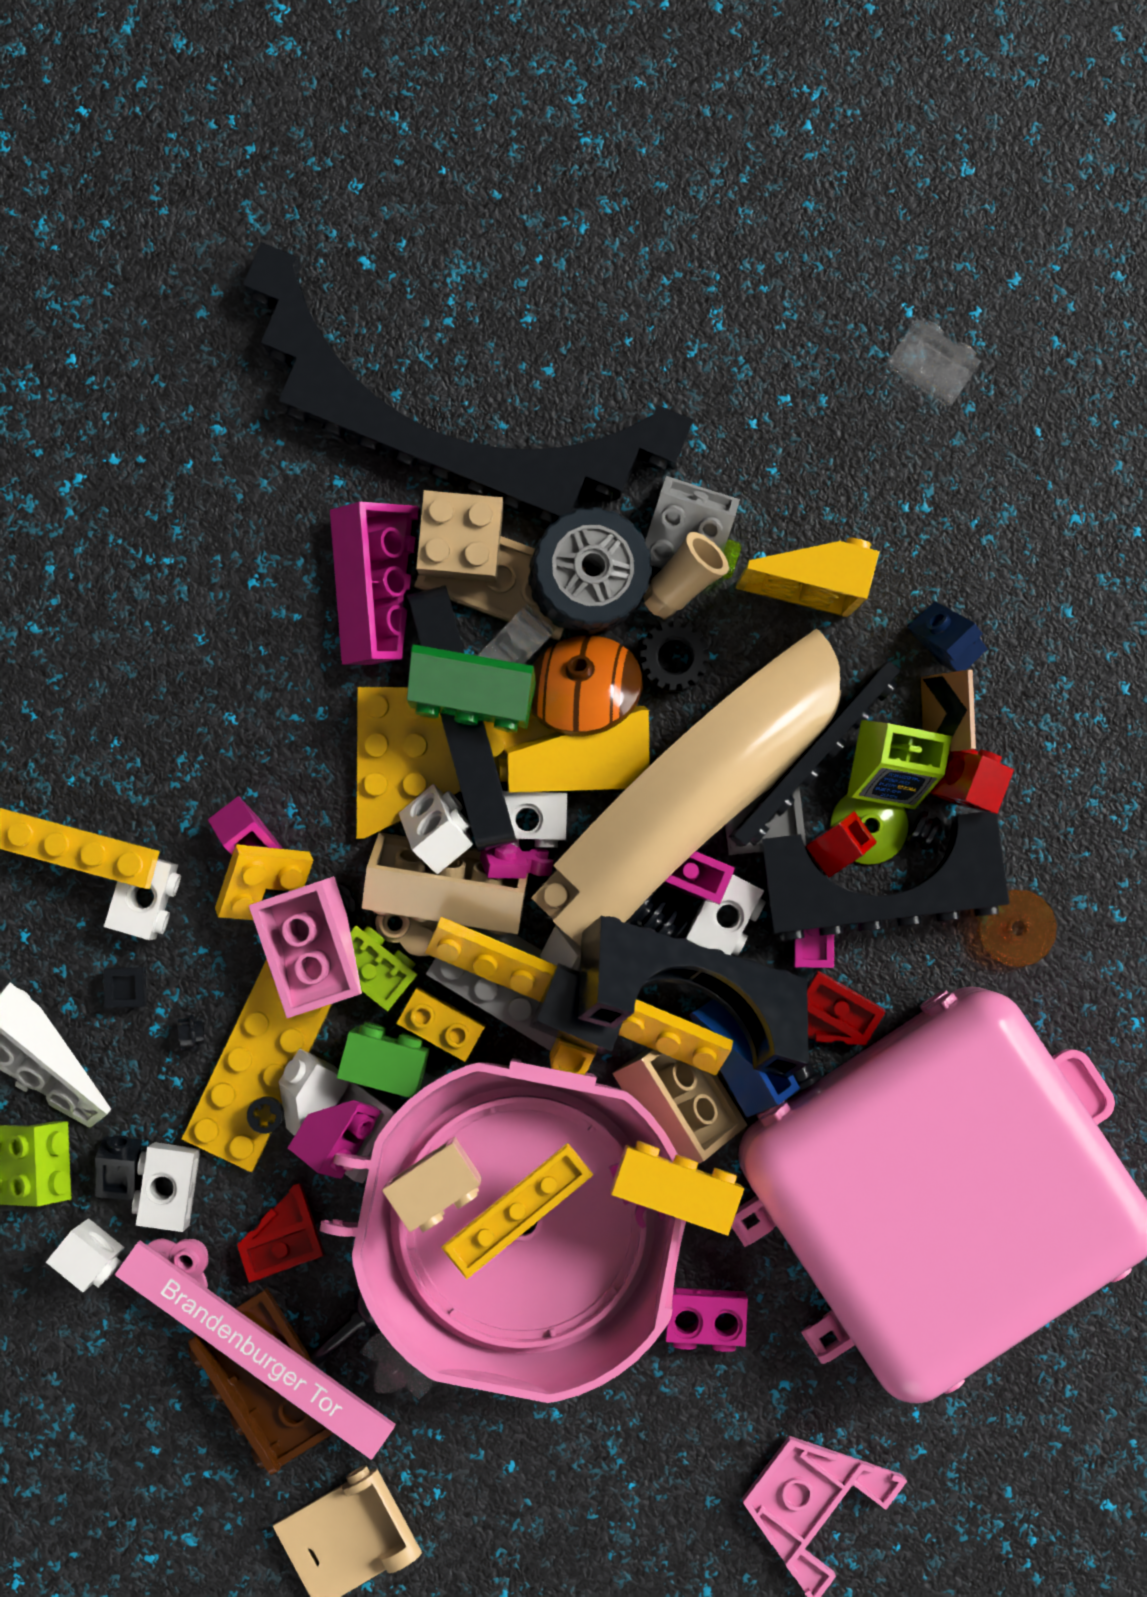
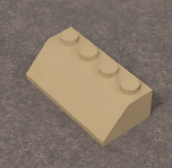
[362,832,529,935]

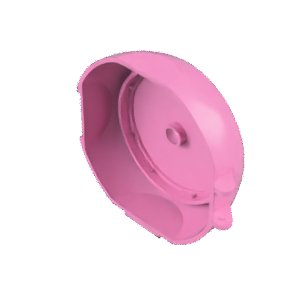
[320,1058,686,1403]

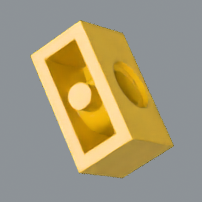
[396,987,486,1062]

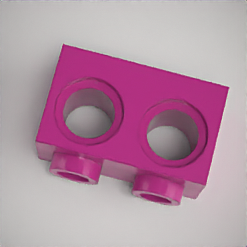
[665,1287,748,1352]

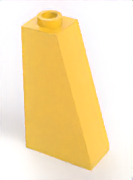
[499,706,650,793]

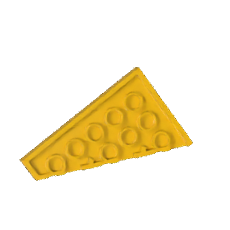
[356,687,555,839]

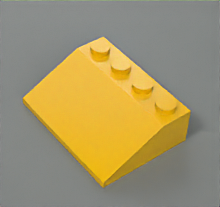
[735,537,880,617]

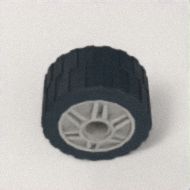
[528,507,652,635]

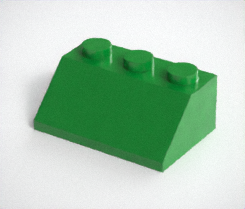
[407,644,536,732]

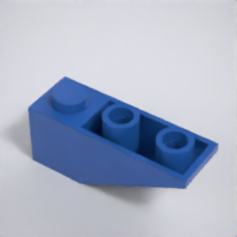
[689,999,800,1117]

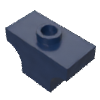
[907,601,988,672]

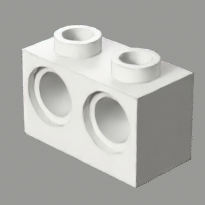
[398,784,473,874]

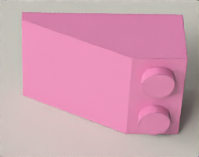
[249,876,362,1018]

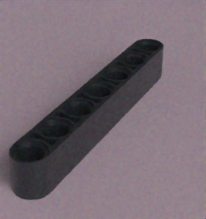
[408,585,517,852]

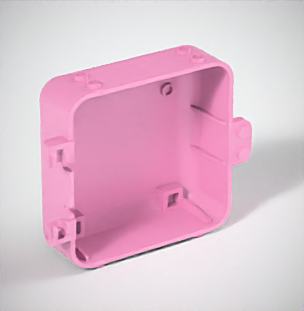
[731,987,1147,1403]

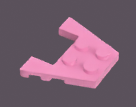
[742,1436,907,1597]

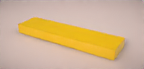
[441,1142,593,1280]

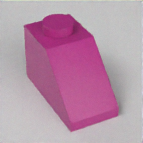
[208,796,283,855]
[661,851,735,905]

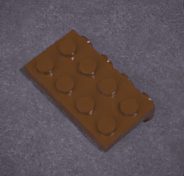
[188,1288,334,1475]

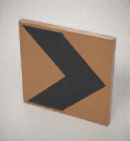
[921,670,976,752]

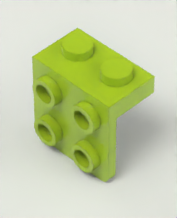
[0,1121,71,1207]

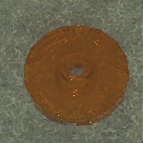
[977,889,1057,967]

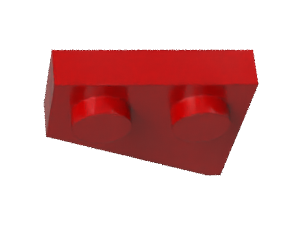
[807,970,886,1045]
[237,1183,325,1283]

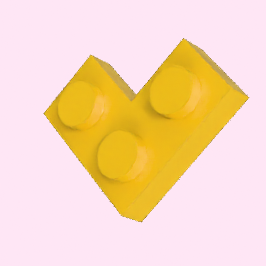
[215,844,314,920]

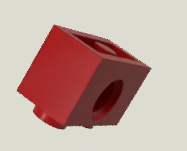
[929,749,1014,814]

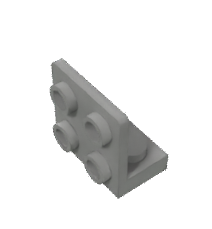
[645,476,740,569]

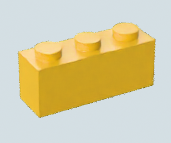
[610,1141,744,1236]

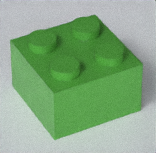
[337,1022,431,1098]

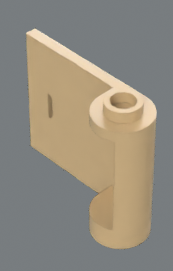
[273,1465,422,1597]

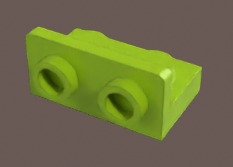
[350,925,417,1012]

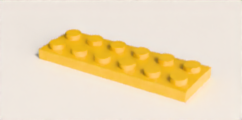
[182,959,333,1172]

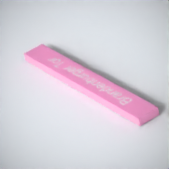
[115,1241,396,1460]

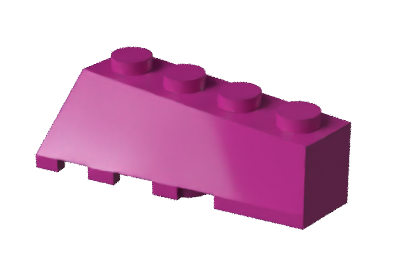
[330,502,419,665]

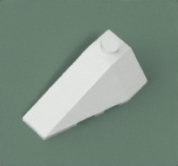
[0,983,111,1128]

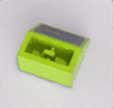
[847,720,952,809]

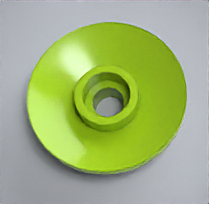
[830,794,908,864]

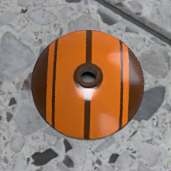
[531,635,643,736]

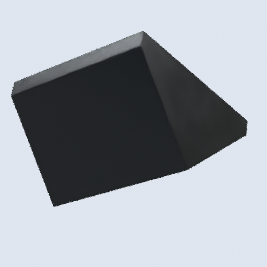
[529,963,623,1056]

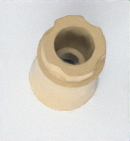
[643,532,729,619]

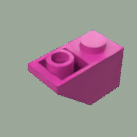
[288,1100,382,1179]

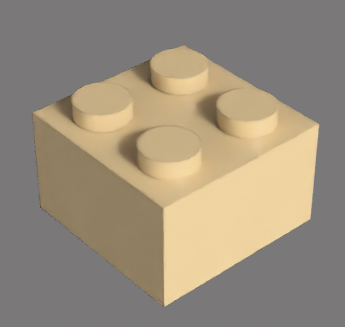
[416,490,504,582]
[382,1137,482,1233]

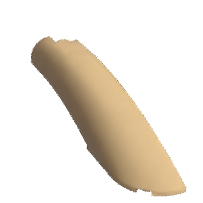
[531,628,841,947]

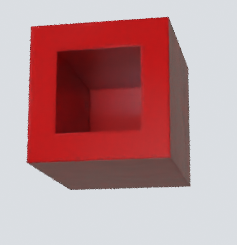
[806,811,877,878]

